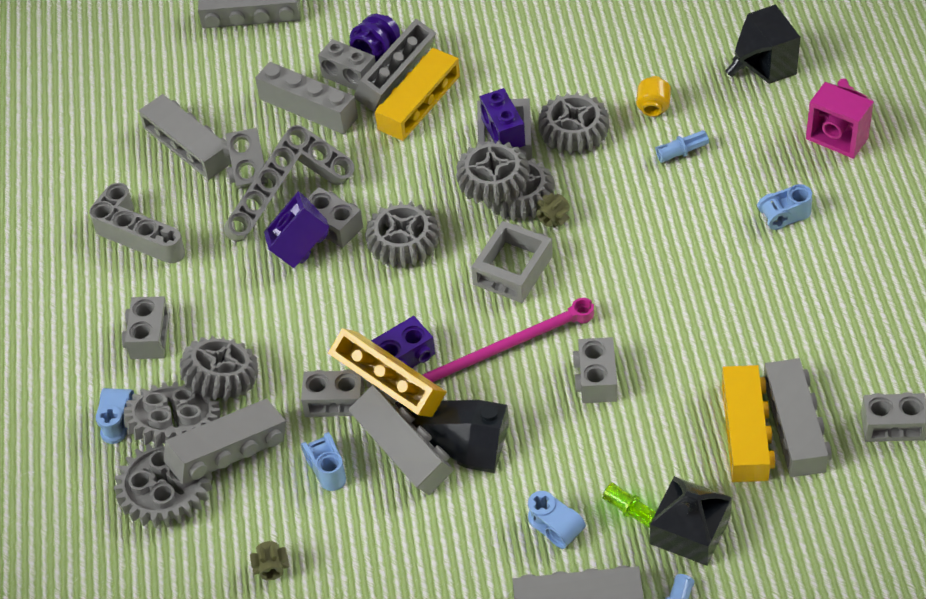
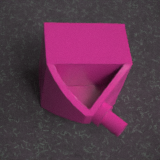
[806,79,874,159]

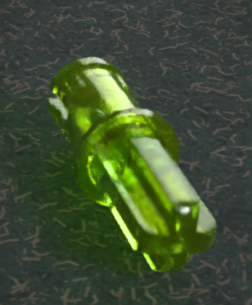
[602,482,656,528]

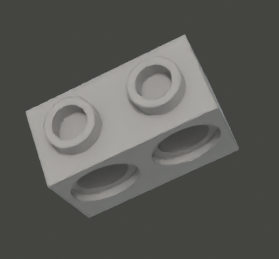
[318,39,376,90]
[222,128,268,189]
[307,187,363,248]
[122,296,170,359]
[573,337,617,403]
[301,369,365,417]
[861,392,926,442]

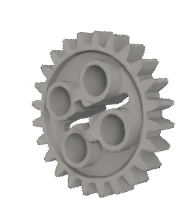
[124,382,220,448]
[114,443,213,528]

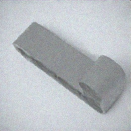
[89,183,185,263]

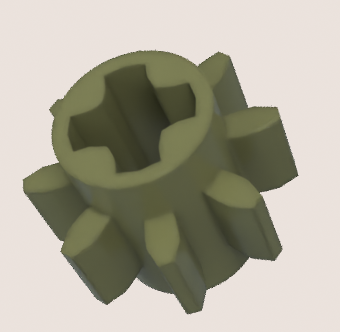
[536,193,570,228]
[250,541,289,580]

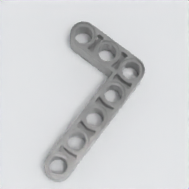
[224,125,354,241]

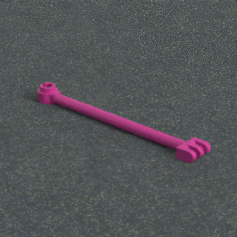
[422,298,594,382]

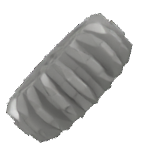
[538,91,609,155]
[456,140,530,207]
[487,158,555,222]
[365,201,440,268]
[179,336,259,401]

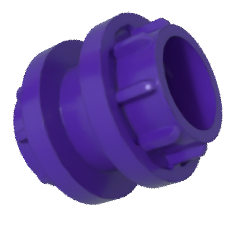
[349,14,400,62]

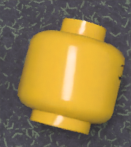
[636,76,671,117]

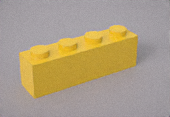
[375,48,460,141]
[328,328,447,417]
[722,365,775,482]

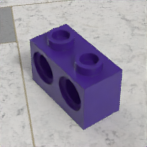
[479,88,526,148]
[371,316,435,368]

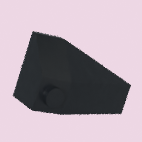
[395,400,509,473]

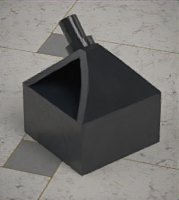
[725,4,801,84]
[649,476,732,566]

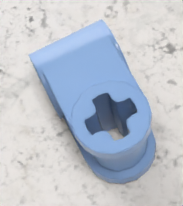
[757,184,812,230]
[96,388,134,444]
[301,432,346,491]
[528,491,586,549]

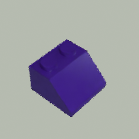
[264,191,330,268]

